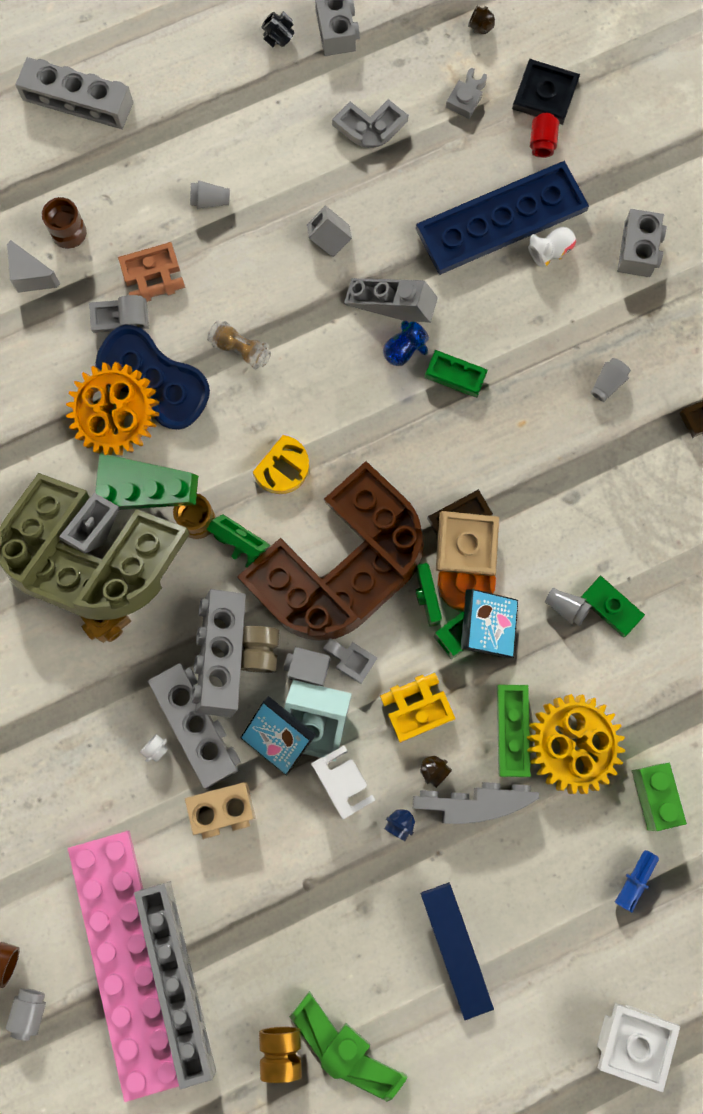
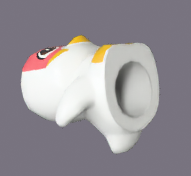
[528,227,576,267]

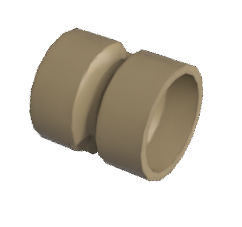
[241,626,280,673]

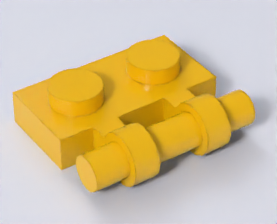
[380,672,456,743]

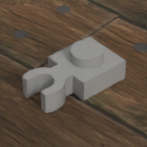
[446,68,487,119]

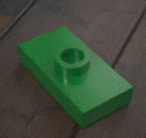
[424,350,488,398]
[415,563,442,627]
[581,575,645,637]

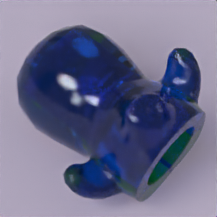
[383,320,429,366]

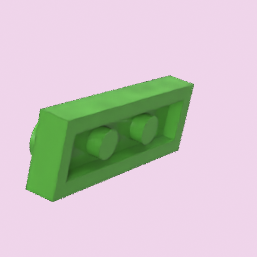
[497,685,531,777]

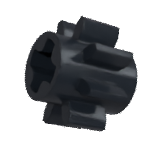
[261,11,295,48]

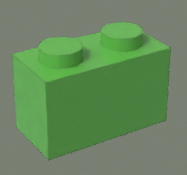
[631,762,687,831]

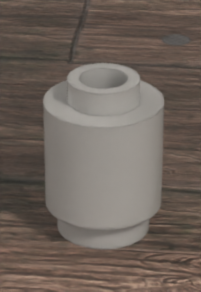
[6,989,46,1041]

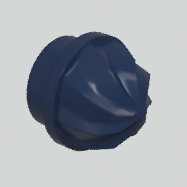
[384,809,415,841]

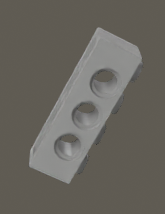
[15,57,133,130]
[191,589,246,717]
[148,663,241,789]

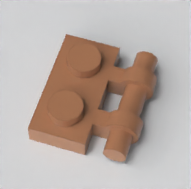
[118,242,186,302]

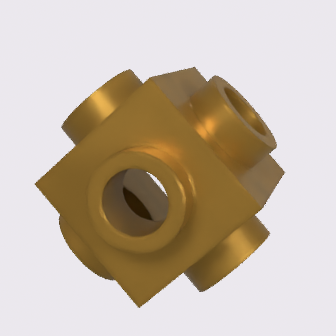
[80,615,132,643]

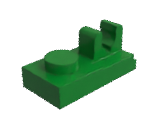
[207,514,270,568]

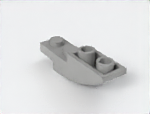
[412,782,539,824]

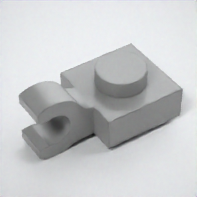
[323,638,377,684]

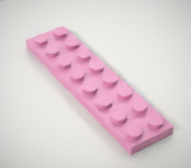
[68,831,179,1102]

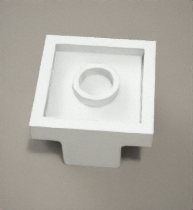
[311,746,375,819]
[597,1003,680,1092]

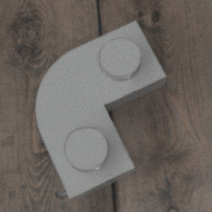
[332,99,409,148]

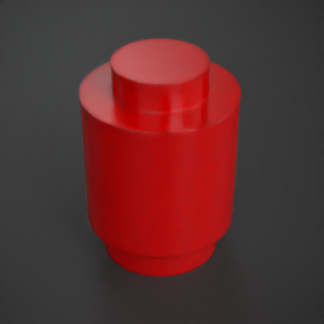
[530,113,560,158]

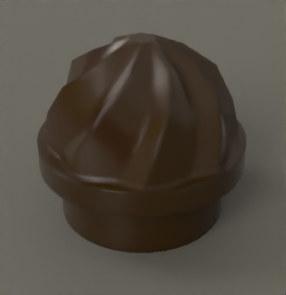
[468,5,495,34]
[420,756,452,788]

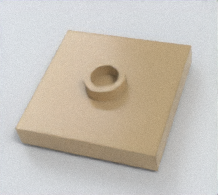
[436,511,499,576]

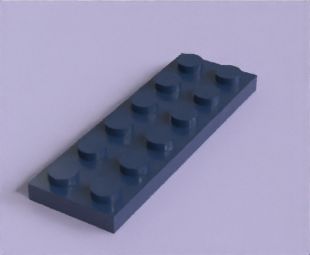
[416,160,589,275]

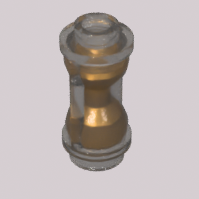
[207,321,271,369]

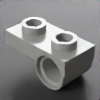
[89,295,149,333]

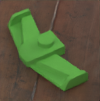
[289,991,407,1102]

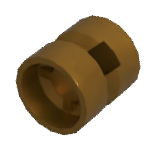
[173,494,216,539]
[259,1027,302,1083]

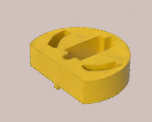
[253,435,309,494]

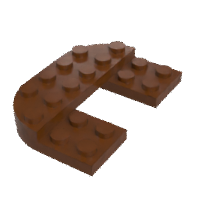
[237,461,424,641]

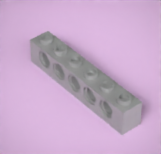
[134,881,216,1089]

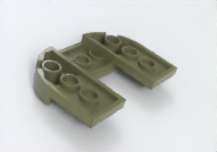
[0,473,190,620]

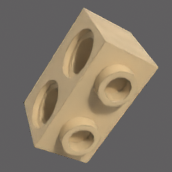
[184,782,256,839]

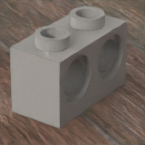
[315,0,360,56]
[617,209,667,277]

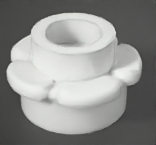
[140,734,168,762]

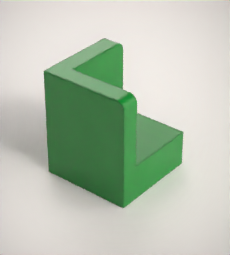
[433,612,464,660]

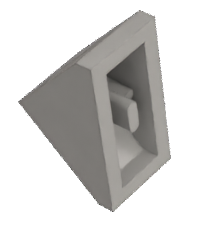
[7,240,60,293]
[59,493,119,554]

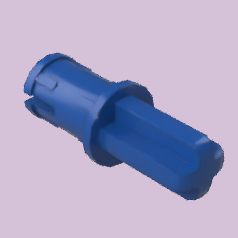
[615,850,659,913]

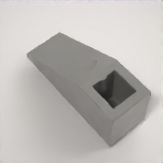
[344,278,438,323]

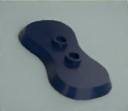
[95,325,210,430]

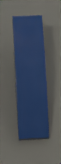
[420,882,494,1020]

